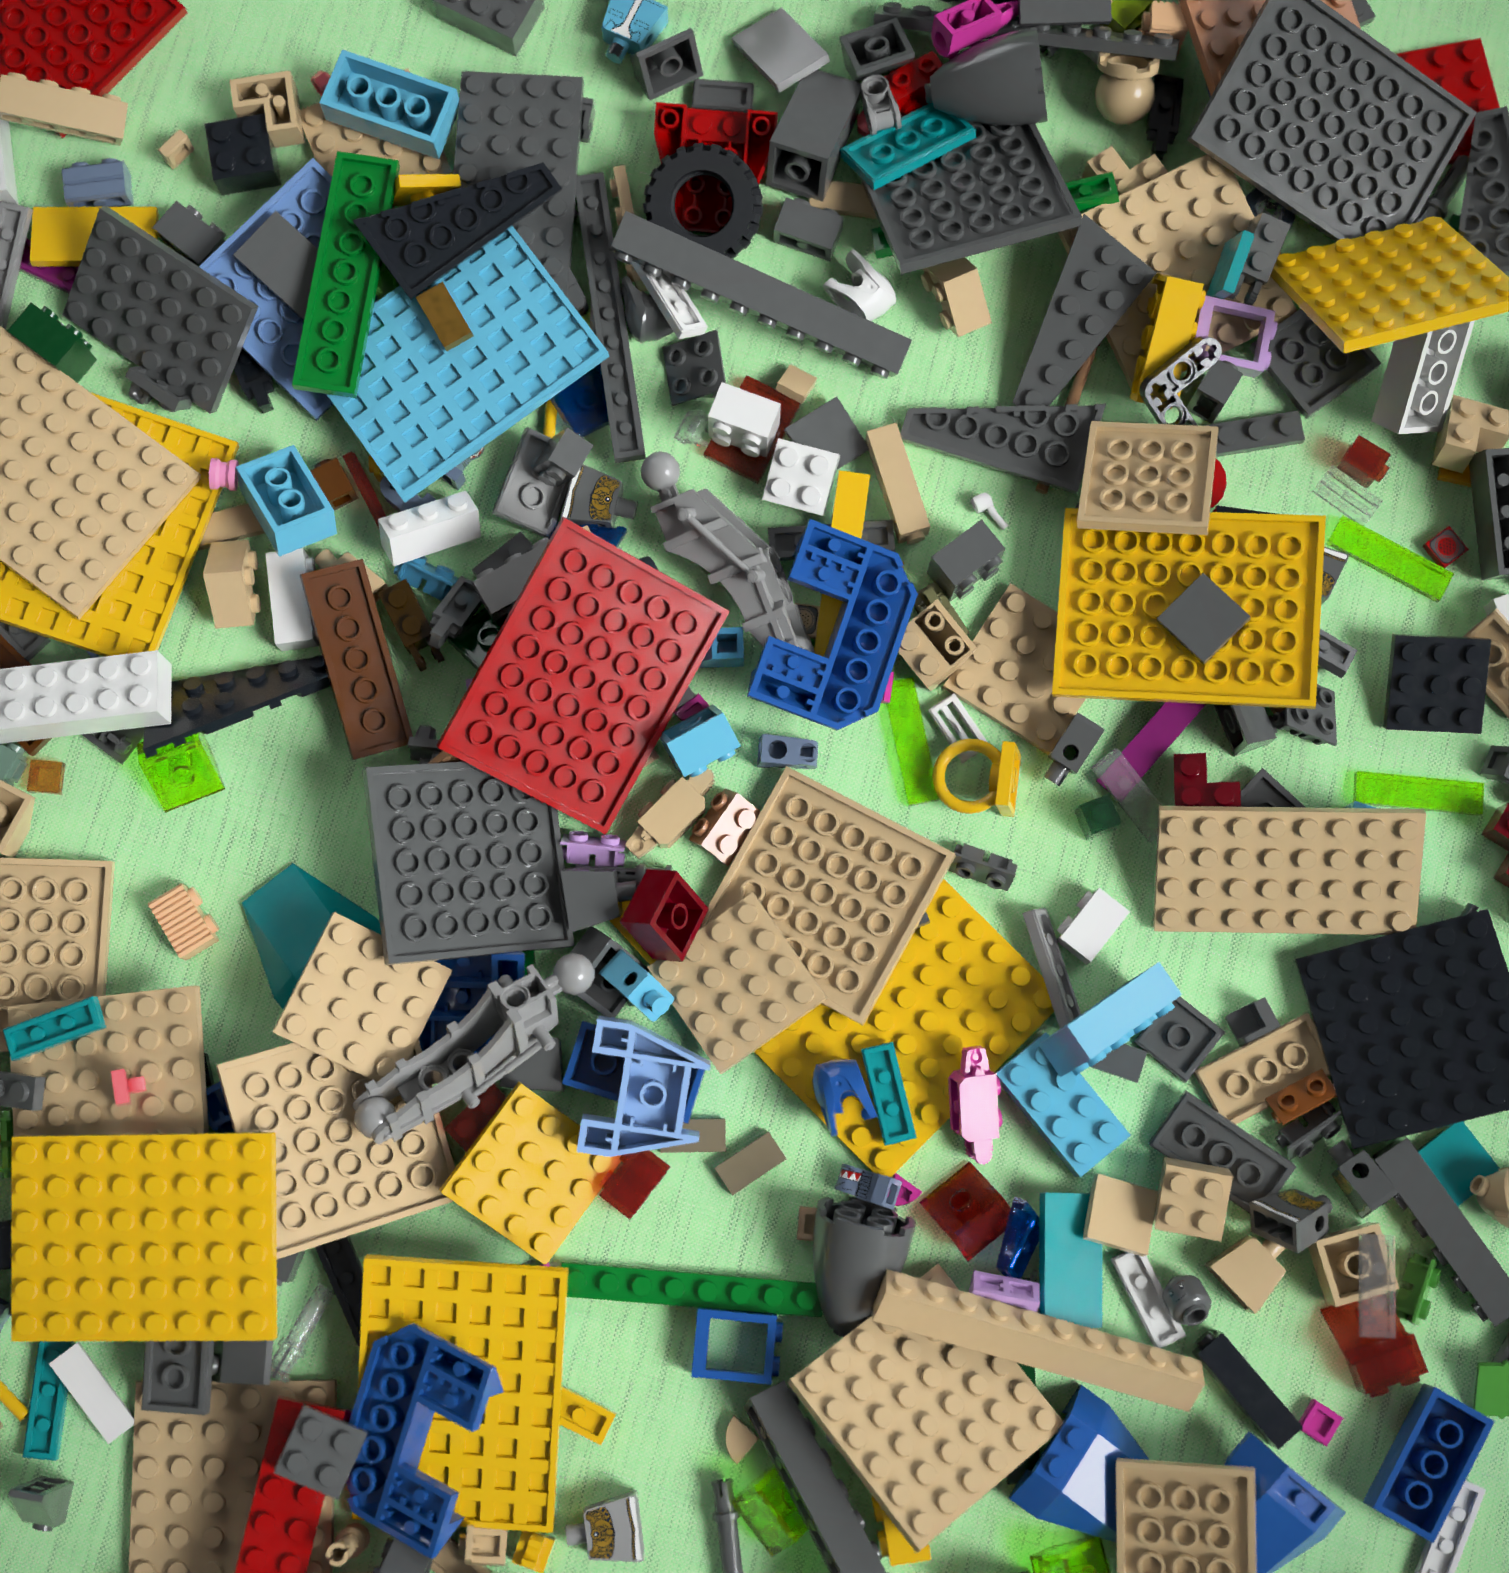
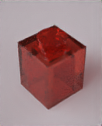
[1335,435,1391,489]

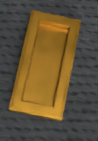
[416,282,474,351]

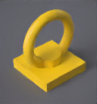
[393,174,461,206]
[932,739,1021,817]

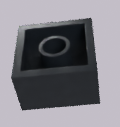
[205,113,281,196]

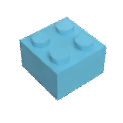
[659,704,741,777]

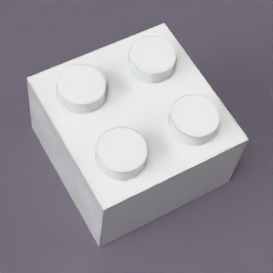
[708,382,781,458]
[762,438,840,516]

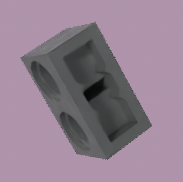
[1186,360,1243,424]

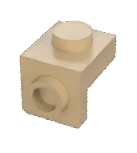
[458,1525,507,1566]

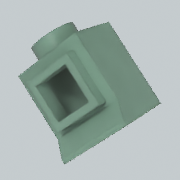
[0,743,28,786]

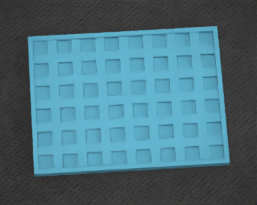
[327,226,610,502]

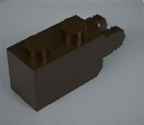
[378,579,445,672]

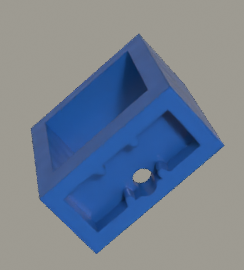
[691,1308,783,1384]

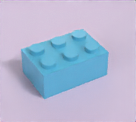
[236,445,337,557]

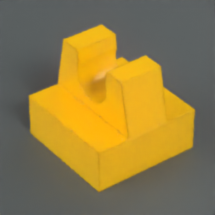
[511,1531,555,1573]

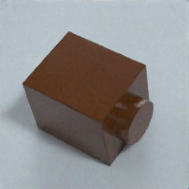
[310,457,359,511]

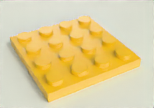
[439,1081,624,1265]

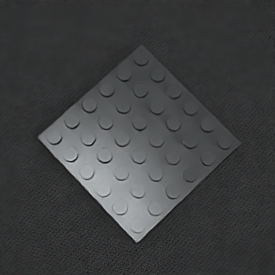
[848,120,1082,274]
[362,762,575,966]

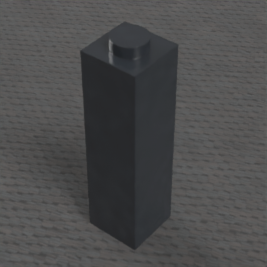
[1192,1330,1303,1450]

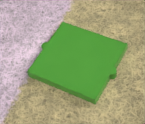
[1473,1360,1509,1419]

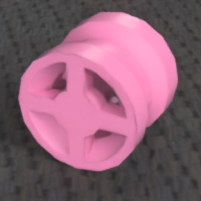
[209,458,239,491]

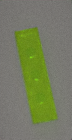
[1326,515,1454,603]
[886,677,940,807]
[1353,771,1484,816]

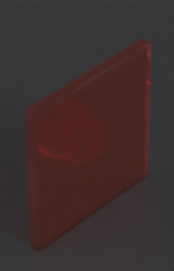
[1320,1293,1412,1366]

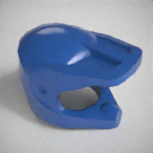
[812,1059,878,1137]

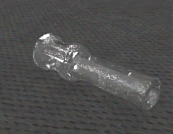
[271,1282,335,1384]

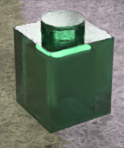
[1074,794,1122,840]

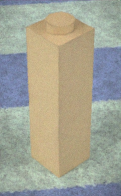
[865,422,930,545]

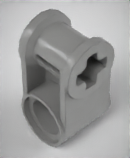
[861,75,902,136]

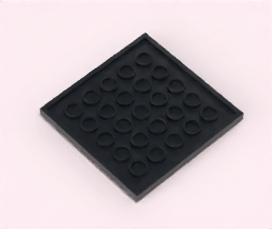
[1295,909,1509,1149]

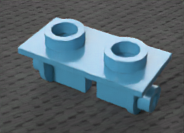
[393,556,459,601]

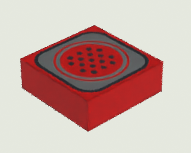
[1422,526,1469,570]

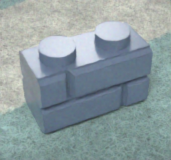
[62,158,134,207]

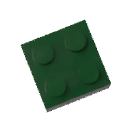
[7,303,97,383]

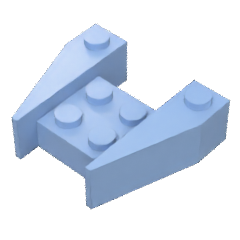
[576,1015,710,1157]

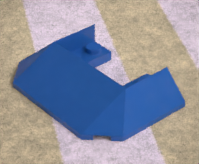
[747,519,918,731]
[346,1323,504,1559]

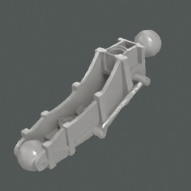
[640,451,815,653]
[353,953,595,1144]

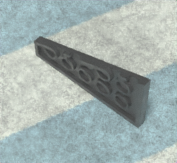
[900,404,1106,494]

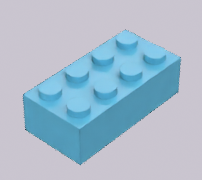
[319,49,459,159]
[1038,962,1182,1077]
[995,1032,1131,1177]

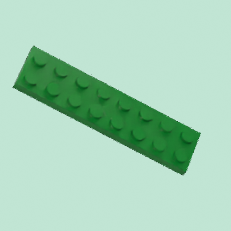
[292,151,400,398]

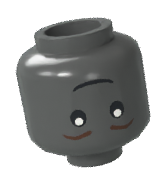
[1162,1275,1212,1326]

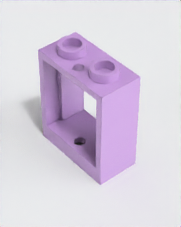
[1189,296,1277,378]

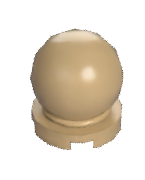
[1094,52,1160,125]

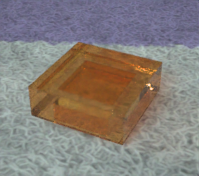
[27,760,66,795]

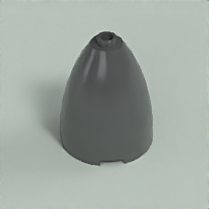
[925,27,1048,125]
[812,1197,916,1337]

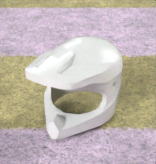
[823,249,896,321]

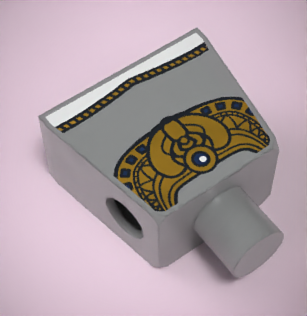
[566,1491,645,1562]

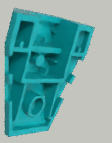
[242,863,381,1009]

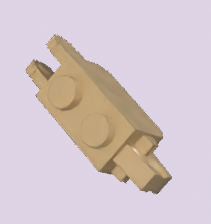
[625,768,715,859]

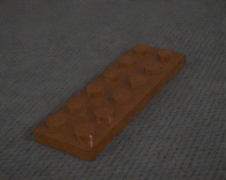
[299,559,413,760]

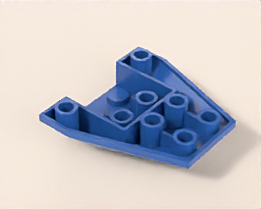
[1224,1431,1346,1573]

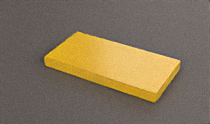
[30,207,159,267]

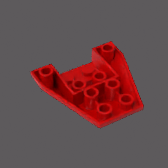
[654,102,778,233]

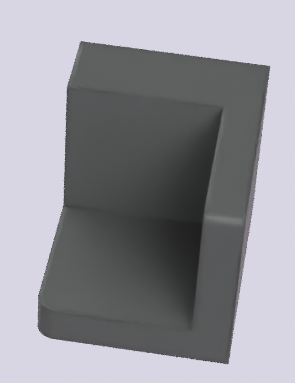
[1225,997,1280,1046]

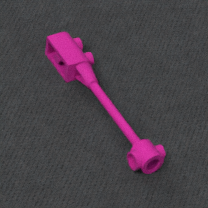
[931,0,1018,59]

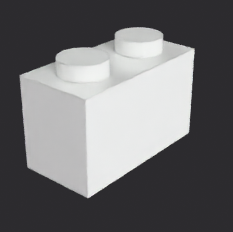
[1057,888,1130,965]

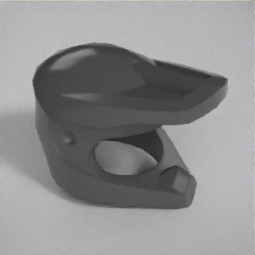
[621,276,674,343]

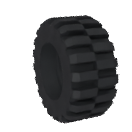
[643,143,763,259]

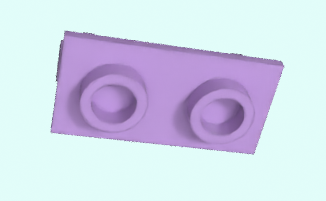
[560,831,627,867]

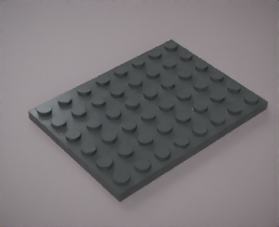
[1187,0,1477,242]

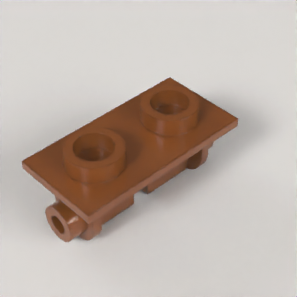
[1265,1068,1337,1125]

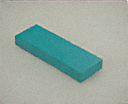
[2,996,106,1061]
[861,1042,917,1146]

